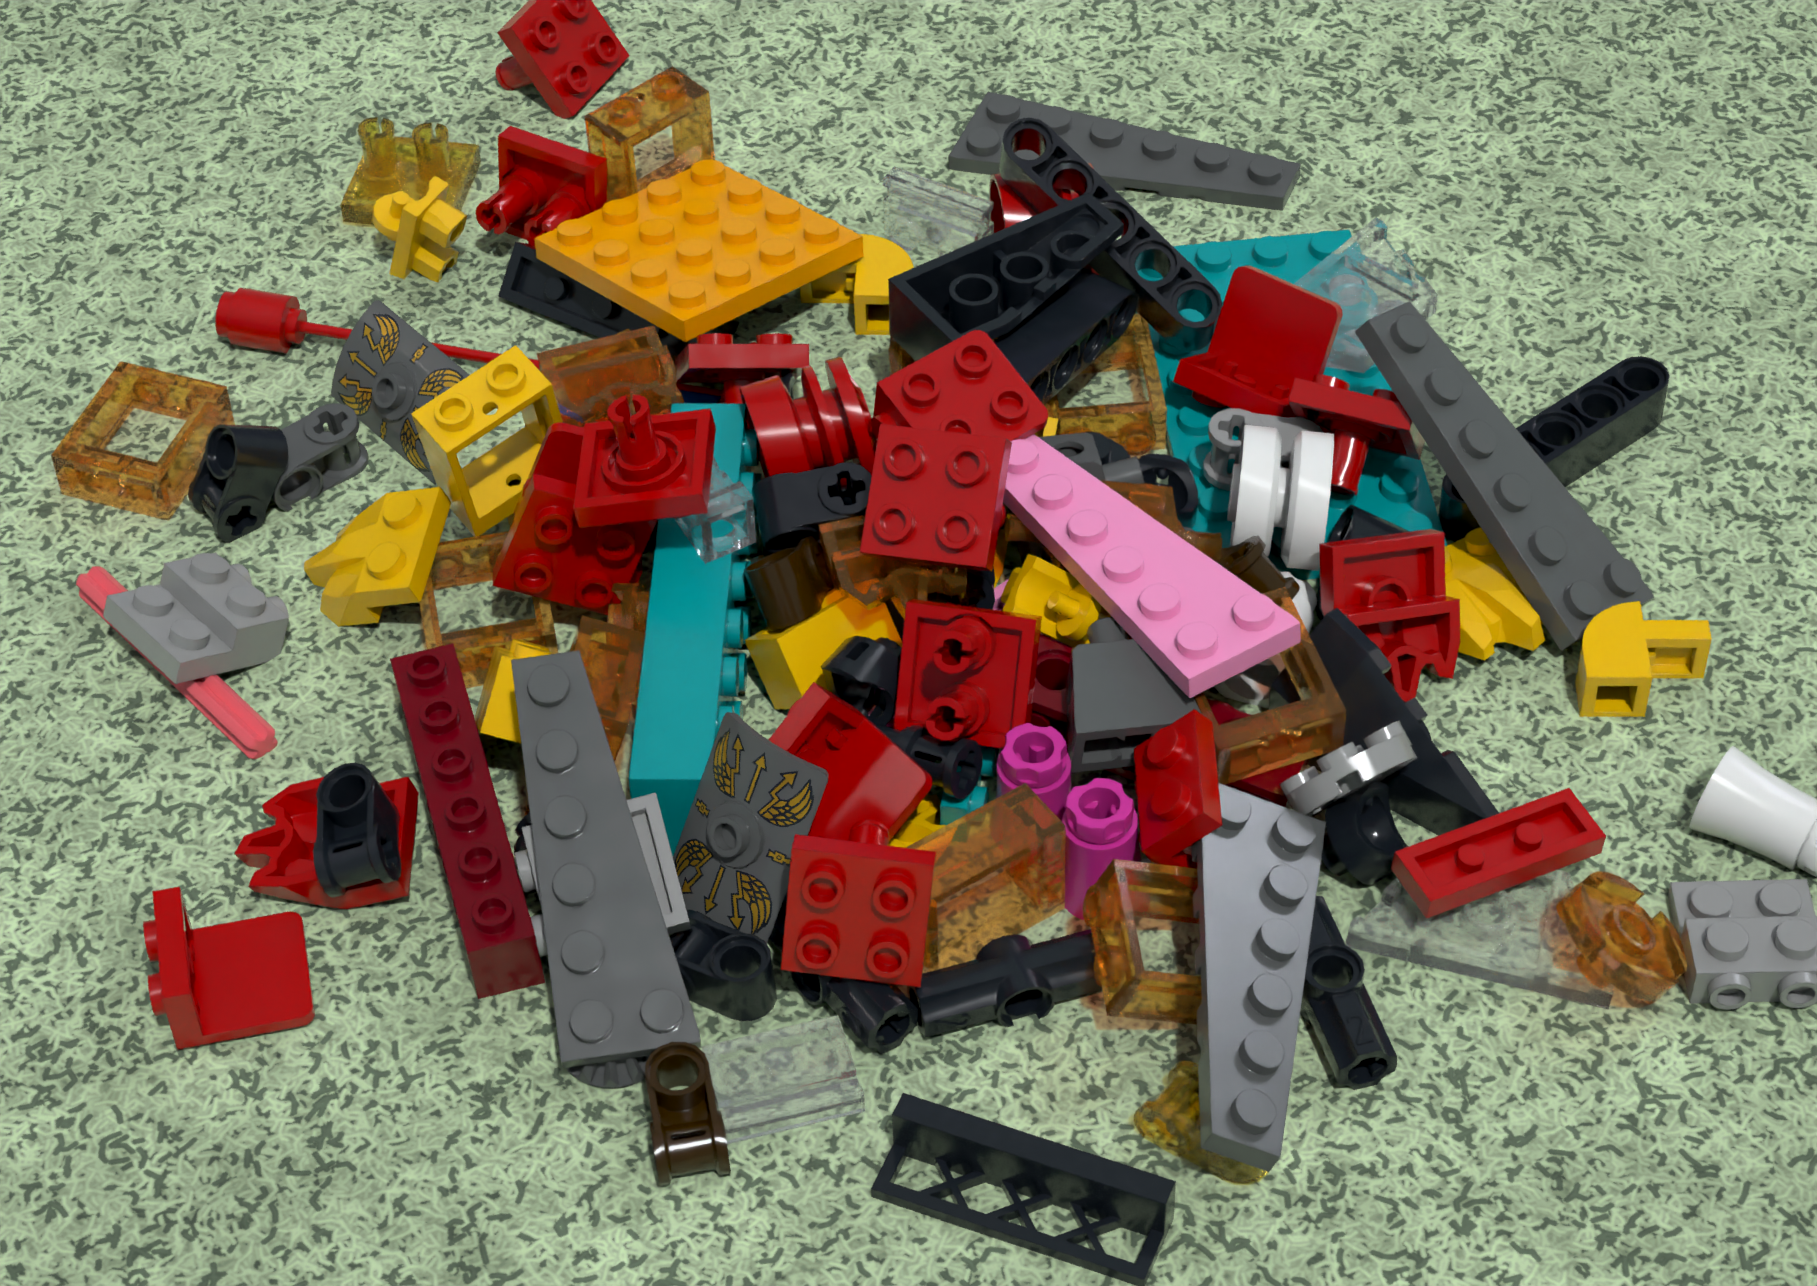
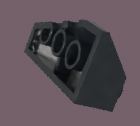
[888,192,1124,361]
[1267,608,1499,836]

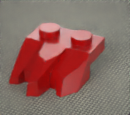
[1319,529,1461,702]
[234,777,419,909]

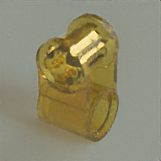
[1133,1061,1269,1185]

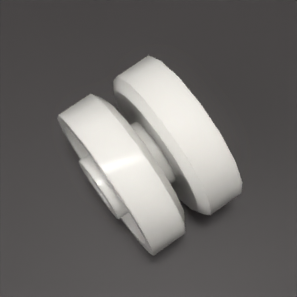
[1227,425,1334,571]

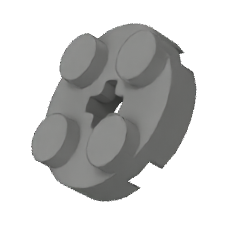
[1279,721,1417,817]

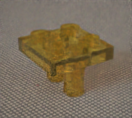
[340,117,481,225]

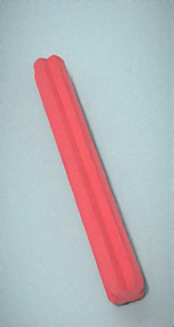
[76,566,278,759]

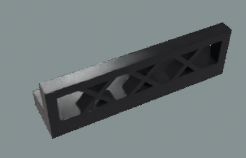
[498,242,739,368]
[871,1093,1176,1286]

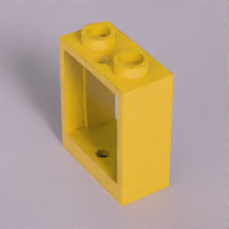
[411,345,563,538]

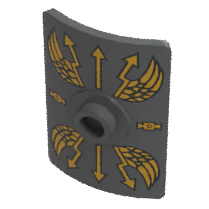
[331,300,470,485]
[673,712,829,944]

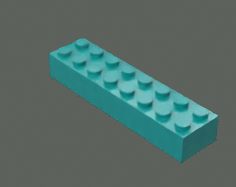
[629,403,763,856]

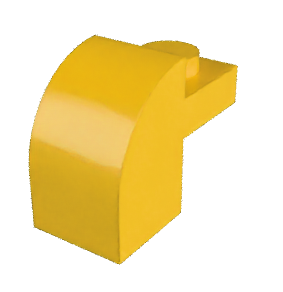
[800,234,914,335]
[1575,601,1712,717]

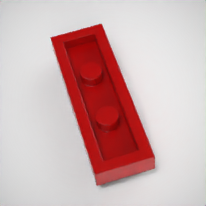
[1391,788,1606,919]

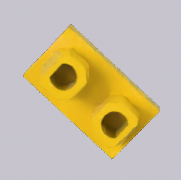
[372,175,467,282]
[1001,554,1112,648]

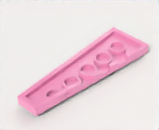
[1003,434,1301,698]

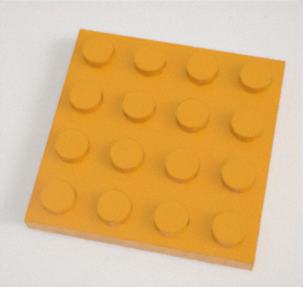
[534,159,864,342]

